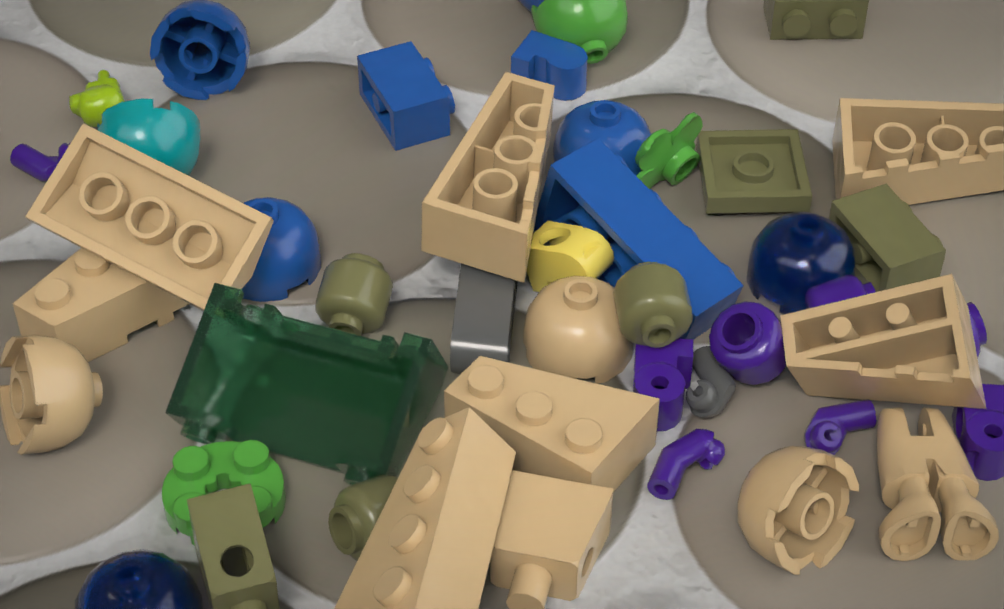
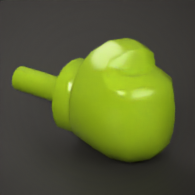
[69,70,124,127]

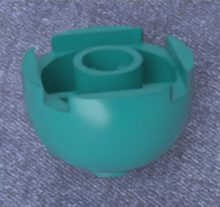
[97,98,201,176]

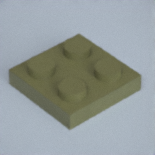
[696,129,812,214]

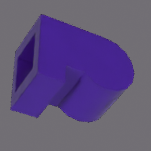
[633,339,694,432]
[952,384,1004,481]

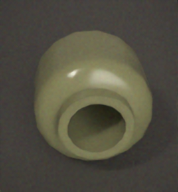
[315,253,393,339]
[613,262,693,348]
[328,475,398,561]

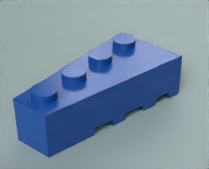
[534,138,744,339]

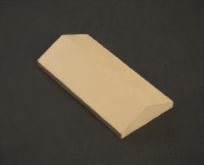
[25,123,274,318]

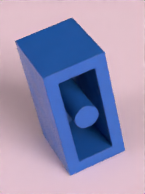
[357,41,455,151]

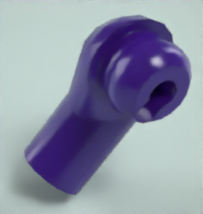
[10,142,71,182]
[804,399,876,455]
[647,429,725,500]

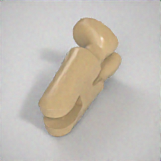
[877,407,999,561]

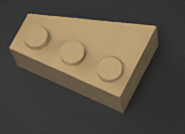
[780,274,986,409]
[444,356,660,492]

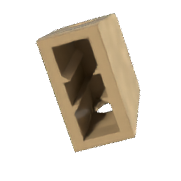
[490,470,613,609]

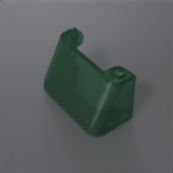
[165,283,448,485]

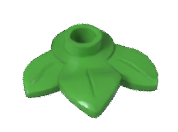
[635,112,703,189]

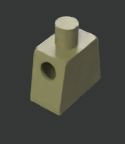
[187,483,279,609]

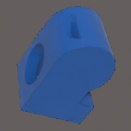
[511,30,588,101]

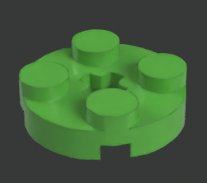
[162,440,286,546]

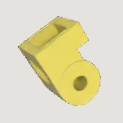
[527,221,614,292]

